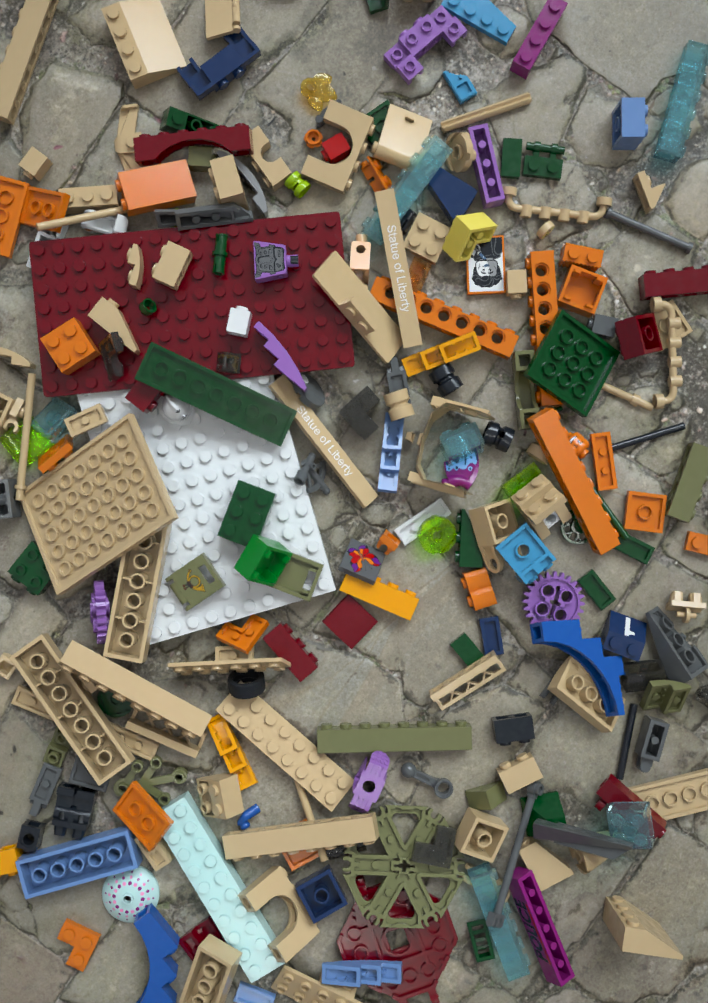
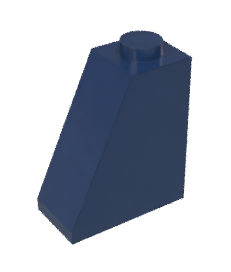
[427,167,478,224]

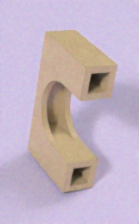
[301,100,376,195]
[238,866,320,963]

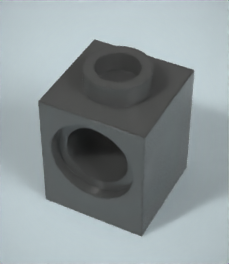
[586,314,618,341]

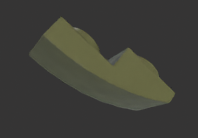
[43,726,71,768]

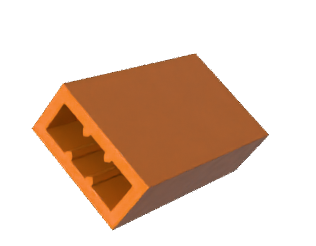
[115,159,197,217]

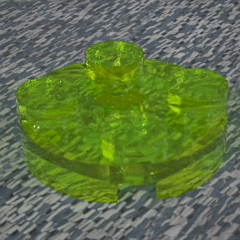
[417,515,456,554]

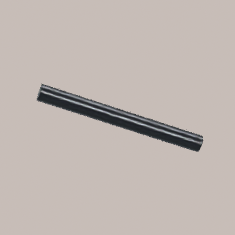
[612,422,686,451]
[616,703,638,780]

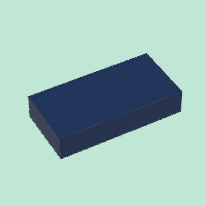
[478,615,504,656]

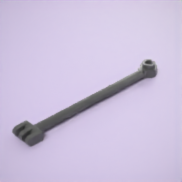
[486,781,544,928]

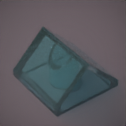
[31,397,77,444]

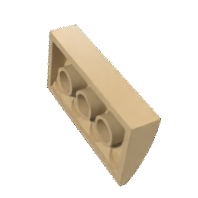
[547,656,626,733]

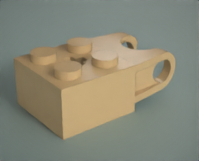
[468,498,522,573]

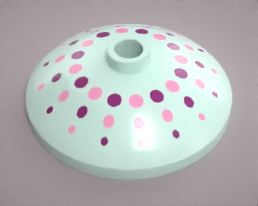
[102,866,160,923]

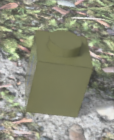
[188,146,217,172]

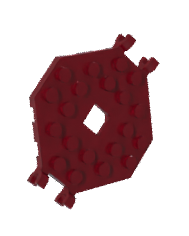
[337,871,458,1003]

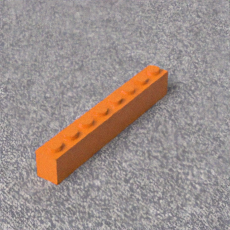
[526,408,621,555]

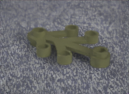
[113,756,188,806]

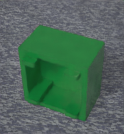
[234,534,293,587]

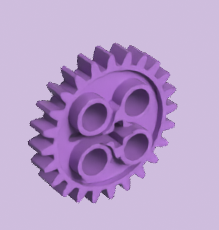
[521,571,585,624]
[90,580,110,644]

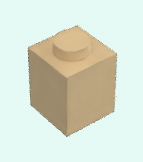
[18,146,53,182]
[505,269,527,300]

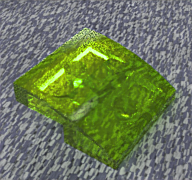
[0,417,55,466]

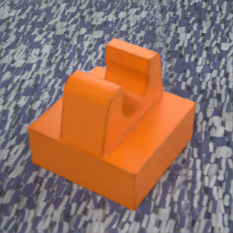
[376,529,401,555]

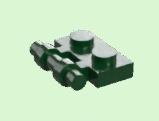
[522,141,565,181]

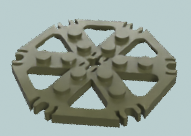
[342,804,465,929]

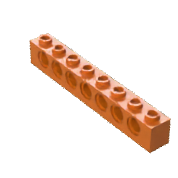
[525,250,564,408]
[370,276,519,360]

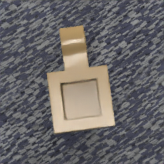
[3,397,25,435]

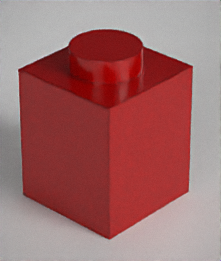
[320,132,351,164]

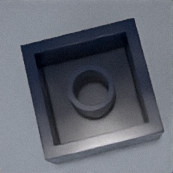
[295,864,348,924]

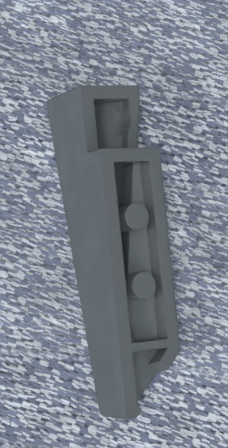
[155,202,253,231]
[533,818,634,860]

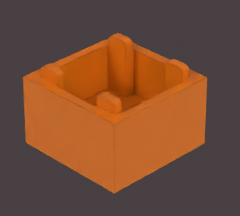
[557,264,608,318]

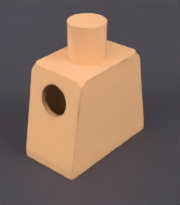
[350,234,371,284]

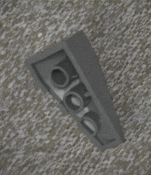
[645,606,708,683]

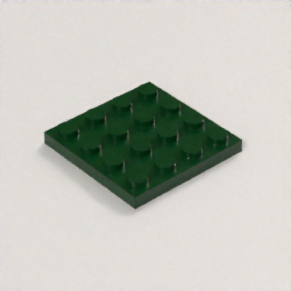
[524,309,620,418]

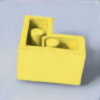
[442,212,498,262]

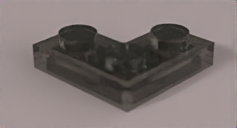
[98,331,124,382]
[411,825,457,869]

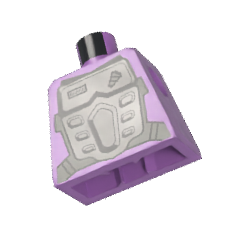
[253,241,299,283]

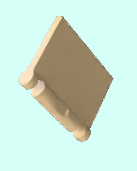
[205,0,241,40]

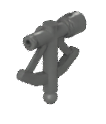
[294,452,330,495]

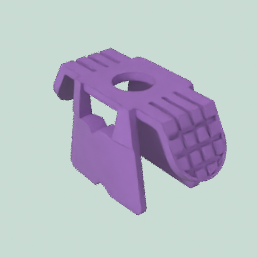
[348,751,390,813]

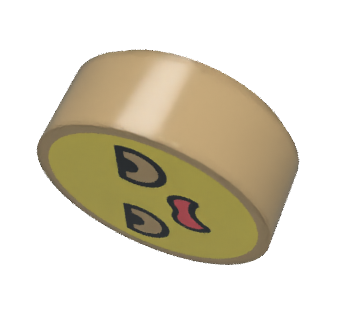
[536,221,555,240]

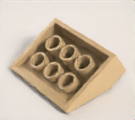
[101,0,187,90]
[603,895,683,960]

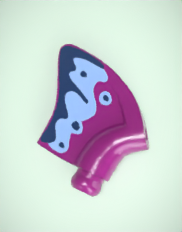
[441,445,479,491]

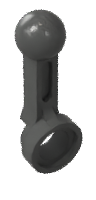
[401,762,453,799]

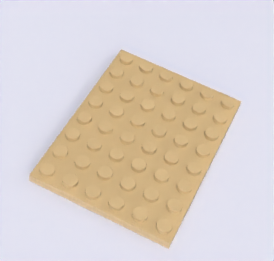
[21,413,179,595]

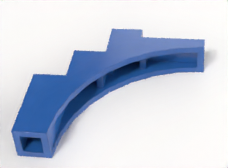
[530,619,625,717]
[134,903,180,1003]

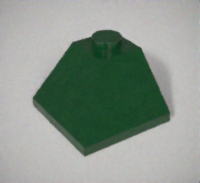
[520,791,566,837]

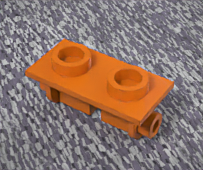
[360,156,392,192]

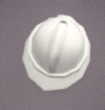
[158,394,195,426]

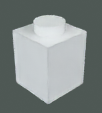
[226,306,252,338]

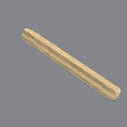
[440,92,532,133]

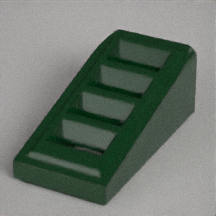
[467,918,495,963]

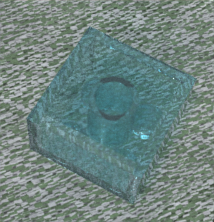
[439,422,485,467]
[606,801,655,849]

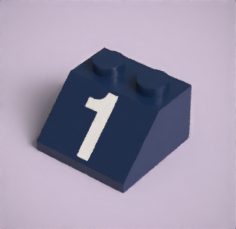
[600,610,647,662]

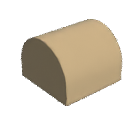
[0,653,16,680]

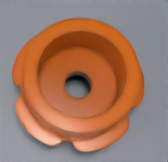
[304,129,323,149]

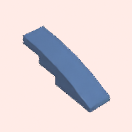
[377,412,404,493]
[322,960,402,987]

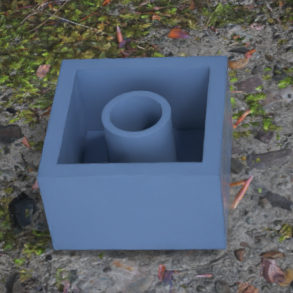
[612,97,648,150]

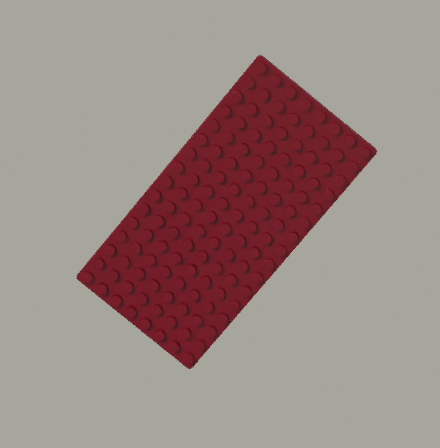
[29,211,355,398]

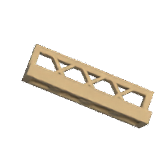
[429,650,506,711]
[125,709,207,759]

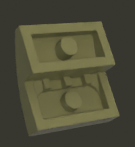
[639,680,691,714]

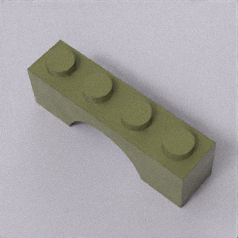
[511,350,539,430]

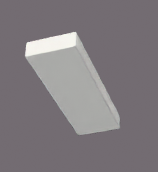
[394,498,451,546]

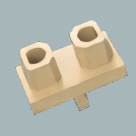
[666,591,706,623]

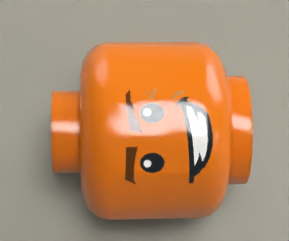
[568,432,590,460]

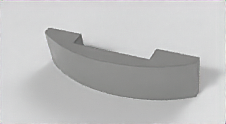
[216,150,269,218]

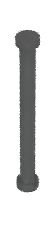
[604,207,694,254]

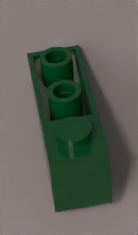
[159,106,219,134]
[454,509,483,568]

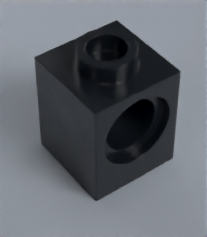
[16,819,46,853]

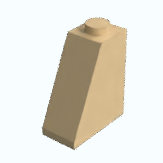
[519,837,574,891]

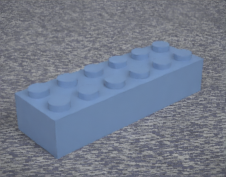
[15,825,143,900]

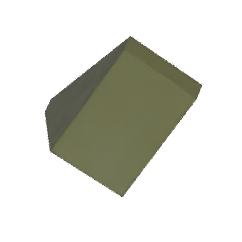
[465,780,507,810]

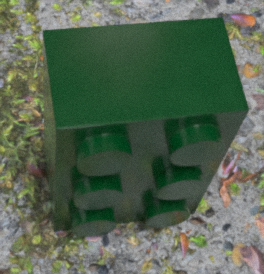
[217,480,277,546]

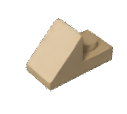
[632,170,665,214]

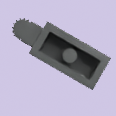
[634,715,670,773]

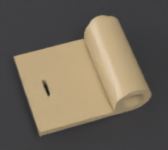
[371,104,432,174]

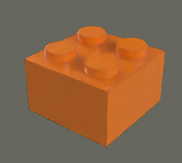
[40,317,101,375]

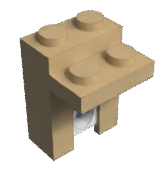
[510,474,572,541]

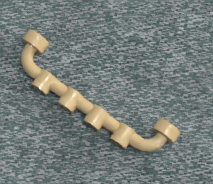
[503,186,612,224]
[650,297,683,409]

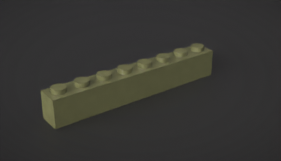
[317,720,472,753]

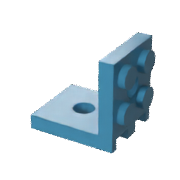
[495,522,556,584]

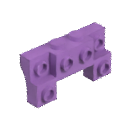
[383,5,467,85]

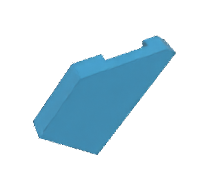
[442,71,477,105]

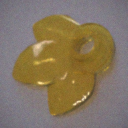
[300,73,337,112]

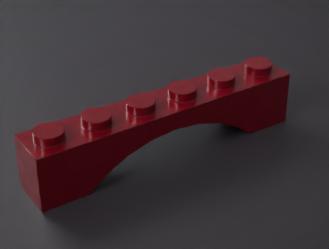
[133,123,254,167]

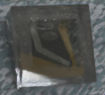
[216,351,242,374]

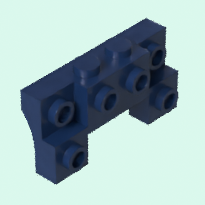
[176,25,261,101]

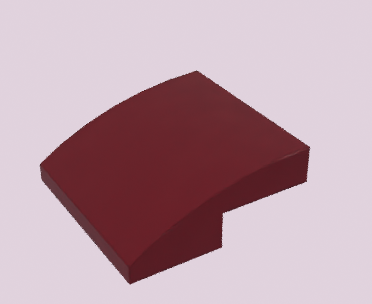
[322,594,378,649]
[179,916,227,961]

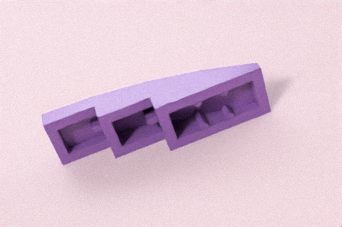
[254,321,308,392]

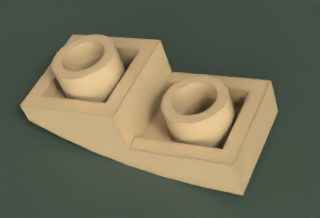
[126,243,144,290]

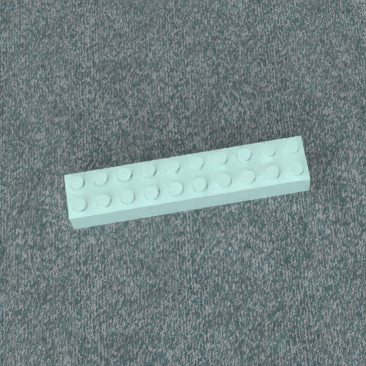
[161,791,285,983]

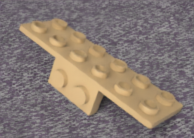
[312,251,403,364]
[168,646,291,675]
[271,965,362,1003]

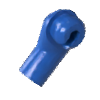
[237,804,261,830]

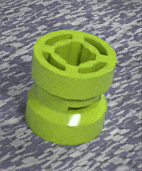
[284,171,311,199]

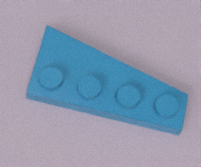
[441,0,516,46]

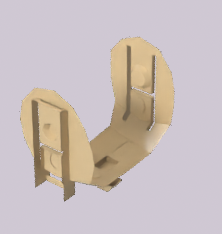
[405,396,496,499]

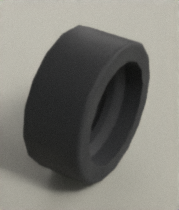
[228,669,265,699]

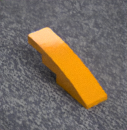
[401,331,481,377]
[207,714,258,791]

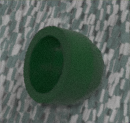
[139,298,157,316]

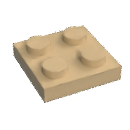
[404,212,450,264]

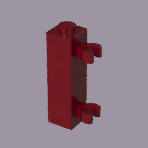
[594,774,667,844]

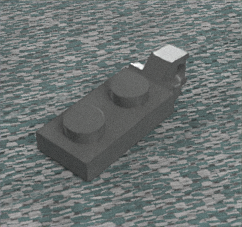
[386,357,411,404]
[29,762,64,817]

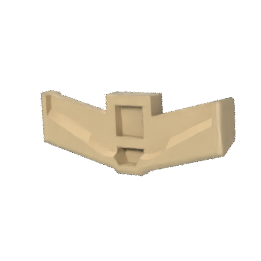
[114,104,142,171]

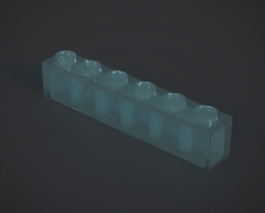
[653,40,708,163]
[361,135,453,246]
[467,862,531,982]

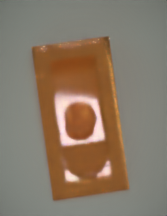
[409,256,433,292]

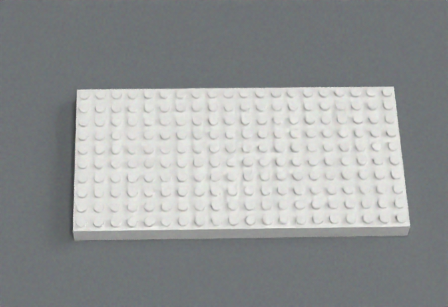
[77,375,336,645]

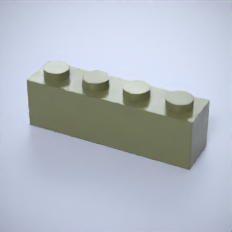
[665,442,708,523]

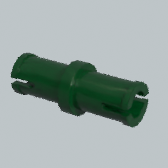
[212,233,228,276]

